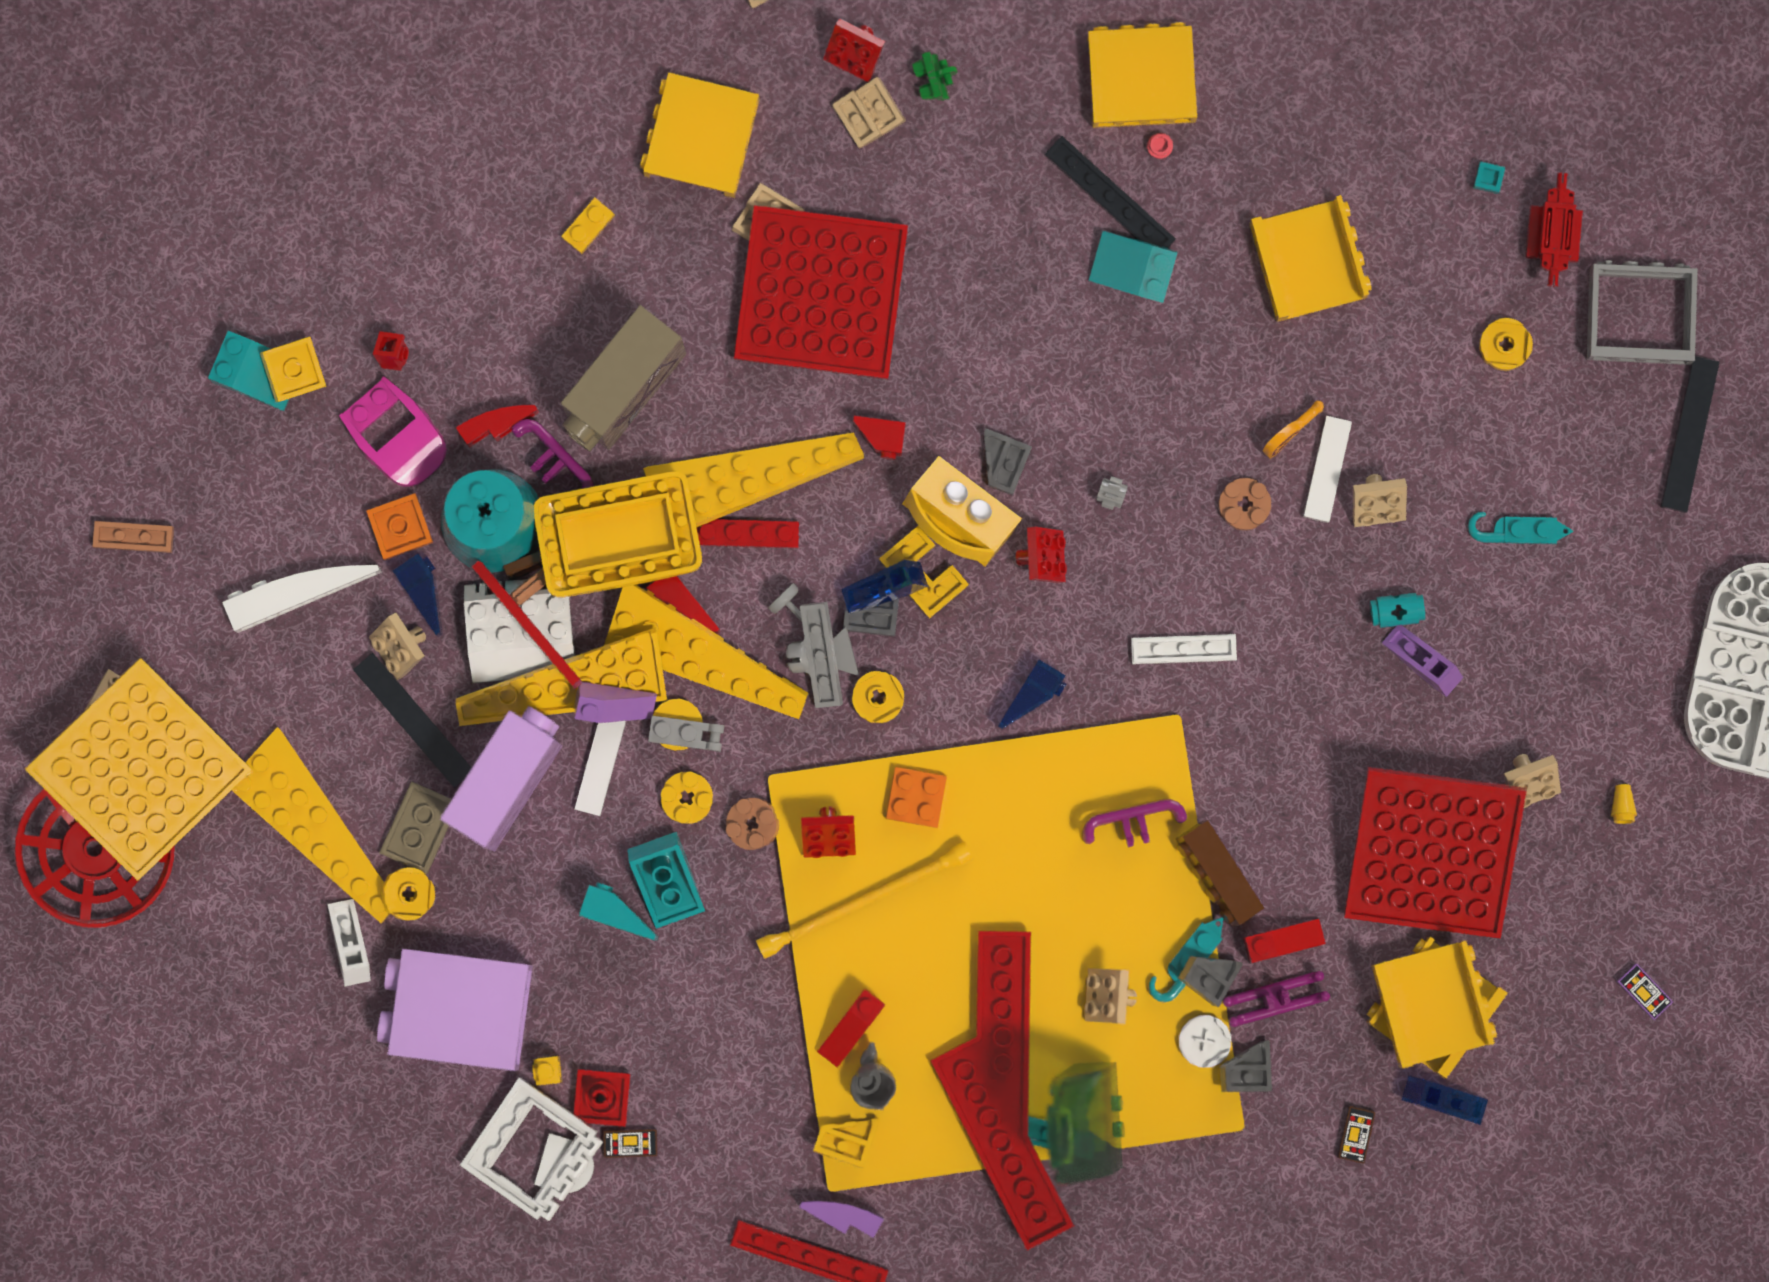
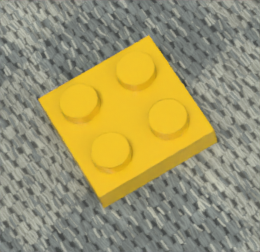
[260,337,326,402]

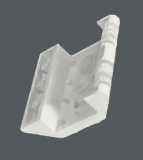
[464,579,576,683]

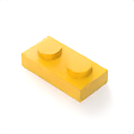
[561,198,615,254]

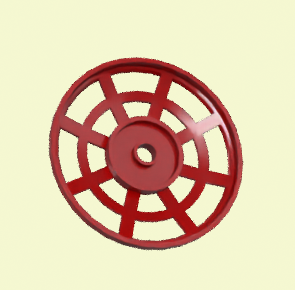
[15,789,175,928]

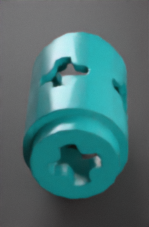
[1370,593,1426,628]

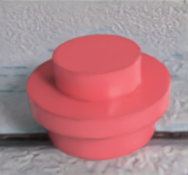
[1147,133,1173,159]

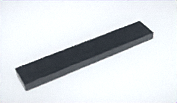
[1044,136,1176,249]
[1661,356,1720,513]
[353,653,472,788]

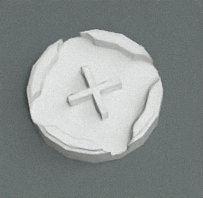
[1179,1015,1231,1067]

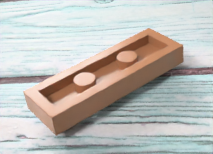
[92,521,174,553]

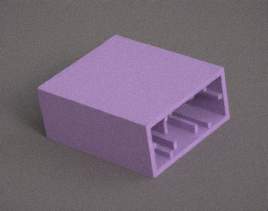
[440,706,562,852]
[377,949,533,1071]

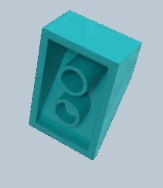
[1089,231,1178,303]
[208,331,290,411]
[627,832,705,929]
[579,882,659,941]

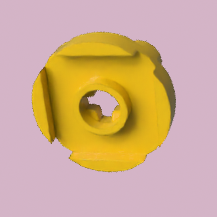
[1479,318,1533,371]
[852,671,904,724]
[661,772,713,824]
[381,868,435,920]

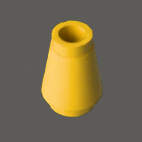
[1611,784,1637,824]

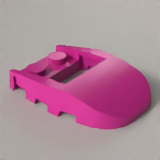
[339,377,446,487]

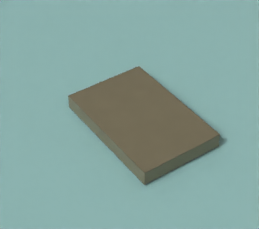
[379,781,452,874]

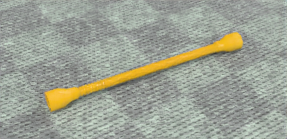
[756,841,973,959]

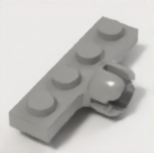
[786,602,843,708]

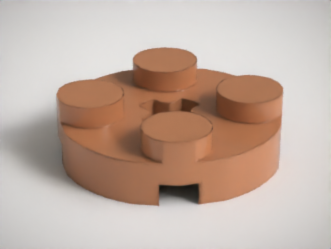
[1219,478,1271,531]
[726,798,779,850]

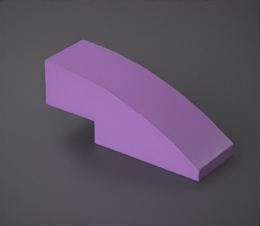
[799,1200,884,1238]

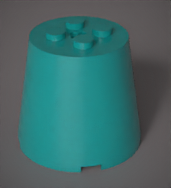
[441,469,539,573]

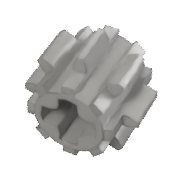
[1096,476,1128,510]

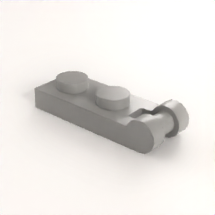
[648,716,724,752]

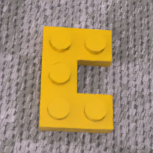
[879,525,969,619]

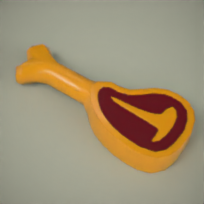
[1263,400,1324,459]

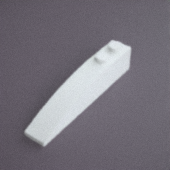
[222,565,382,633]

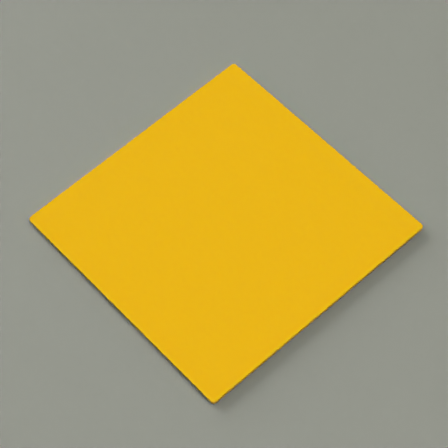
[768,715,1244,1192]

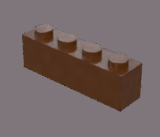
[1176,820,1264,927]

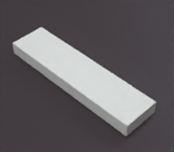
[1303,416,1352,523]
[1131,634,1237,664]
[575,721,626,816]

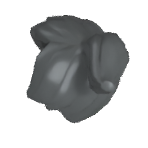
[850,1042,896,1110]

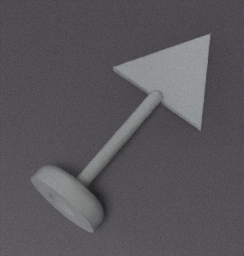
[768,583,859,676]

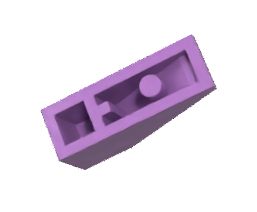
[1382,625,1463,697]
[575,682,657,723]

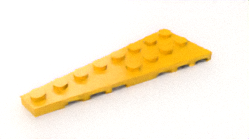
[643,433,864,527]
[604,585,808,719]
[456,628,667,726]
[232,727,390,924]

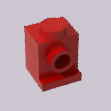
[373,331,409,371]

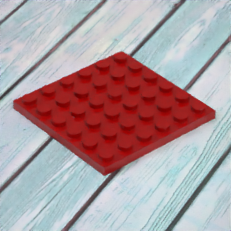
[734,205,908,380]
[1344,767,1527,939]

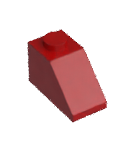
[853,416,906,460]

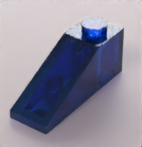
[392,553,443,637]
[841,560,928,614]
[998,660,1067,730]
[1401,1075,1488,1125]

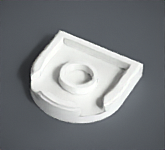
[534,1133,594,1193]

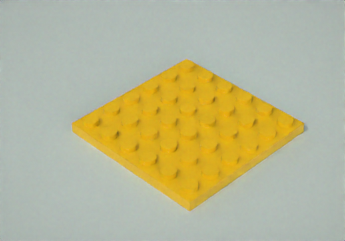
[25,657,252,881]

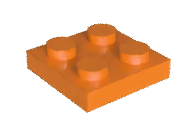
[366,493,434,560]
[886,767,947,828]

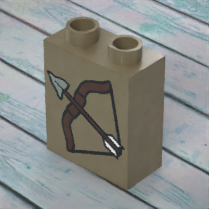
[561,305,686,452]

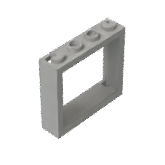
[1587,260,1697,365]

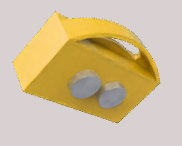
[902,456,1022,567]

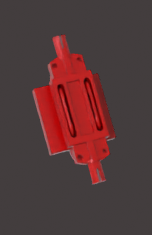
[1525,173,1583,287]

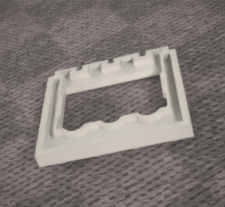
[460,1077,603,1221]

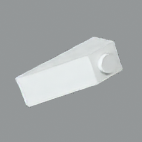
[328,899,371,986]

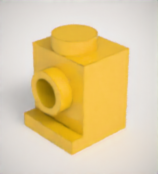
[533,1056,563,1086]

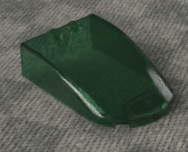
[1047,1062,1125,1185]

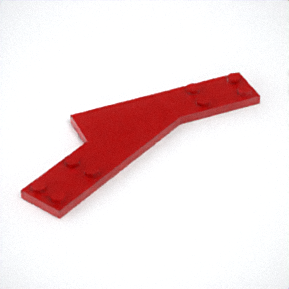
[930,931,1074,1250]

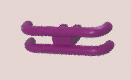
[512,419,594,489]
[1083,799,1187,847]
[1223,971,1330,1027]

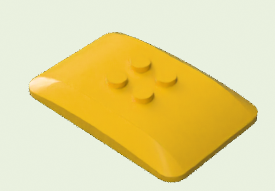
[534,471,702,598]

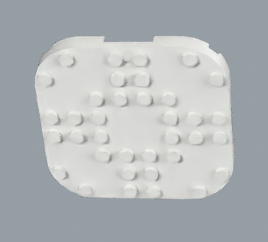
[1684,563,1769,779]

